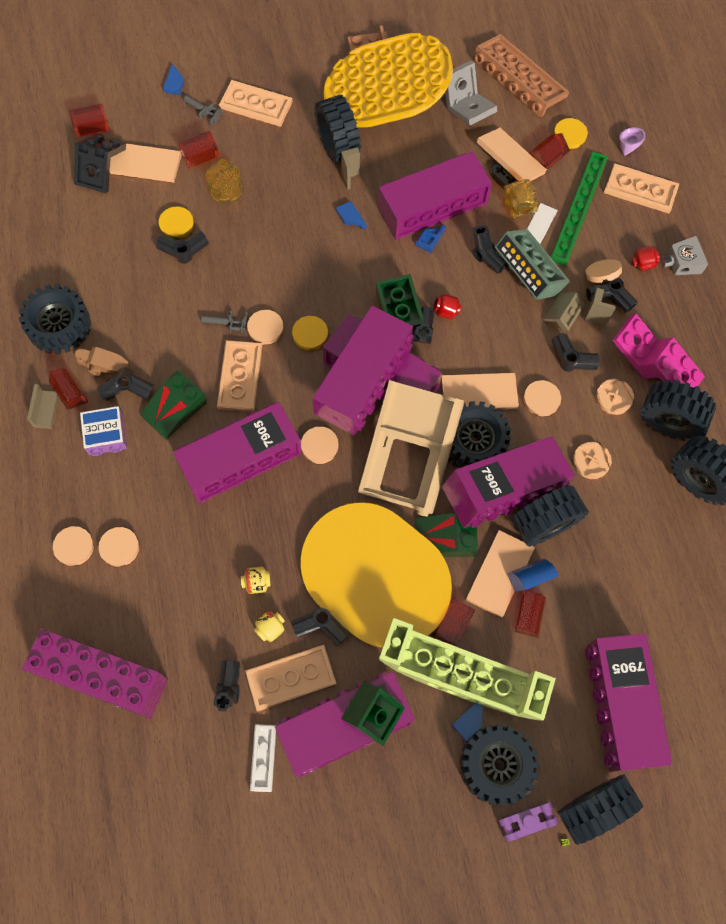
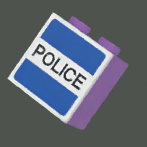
[80,406,127,456]

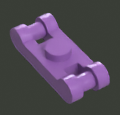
[499,802,559,842]

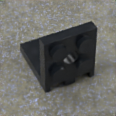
[74,133,126,193]

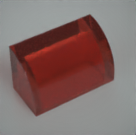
[69,104,110,137]
[179,131,220,169]
[529,133,570,169]
[49,368,88,410]
[515,590,546,638]
[432,598,475,646]

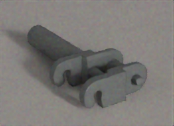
[184,95,223,126]
[201,311,248,334]

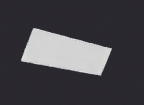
[527,203,558,244]

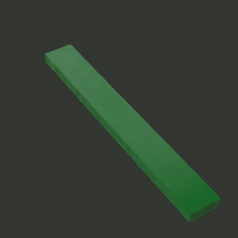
[551,151,608,266]

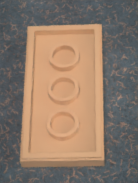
[219,80,293,127]
[477,128,547,185]
[110,144,182,183]
[604,163,679,214]
[217,340,263,412]
[441,373,519,410]
[466,530,535,618]
[245,645,337,712]

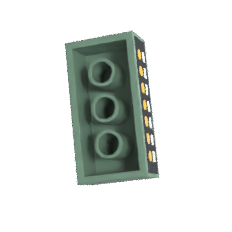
[495,229,570,300]

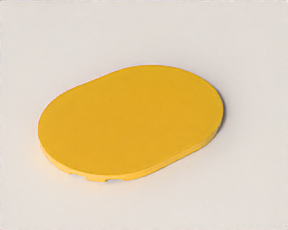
[324,33,453,128]
[301,503,452,648]

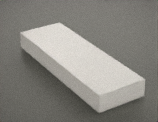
[250,724,276,792]

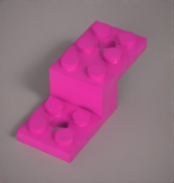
[612,313,705,387]

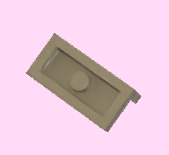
[341,147,360,190]
[585,288,616,327]
[543,292,585,331]
[27,384,60,429]

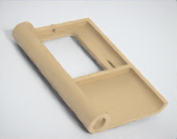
[358,380,465,517]

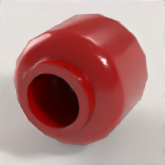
[632,246,660,271]
[433,294,461,320]

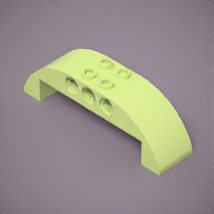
[379,618,556,721]

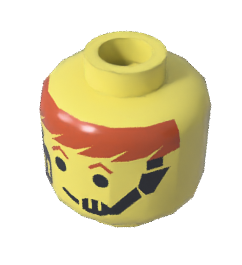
[241,566,271,594]
[254,611,285,642]

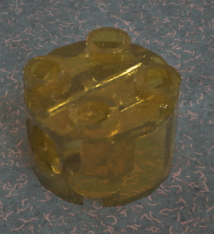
[205,159,242,203]
[504,179,538,220]

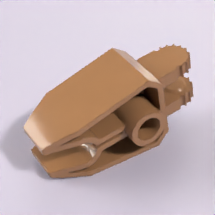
[75,347,129,377]

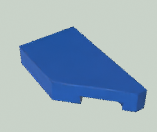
[163,65,184,95]
[336,201,367,229]
[416,225,446,253]
[452,701,482,741]

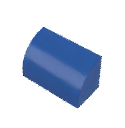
[508,559,559,592]

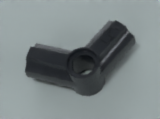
[472,225,508,274]
[156,231,209,264]
[586,277,638,313]
[413,307,434,344]
[551,333,599,372]
[97,367,154,401]
[291,608,350,646]
[214,660,240,711]

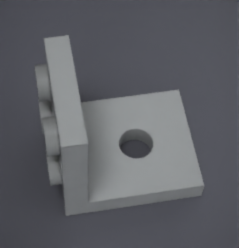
[445,60,497,126]

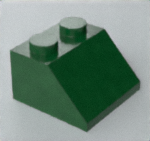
[341,680,405,746]

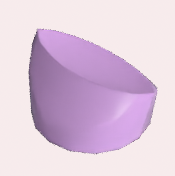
[620,127,645,156]

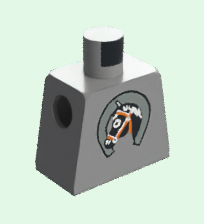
[661,236,708,275]

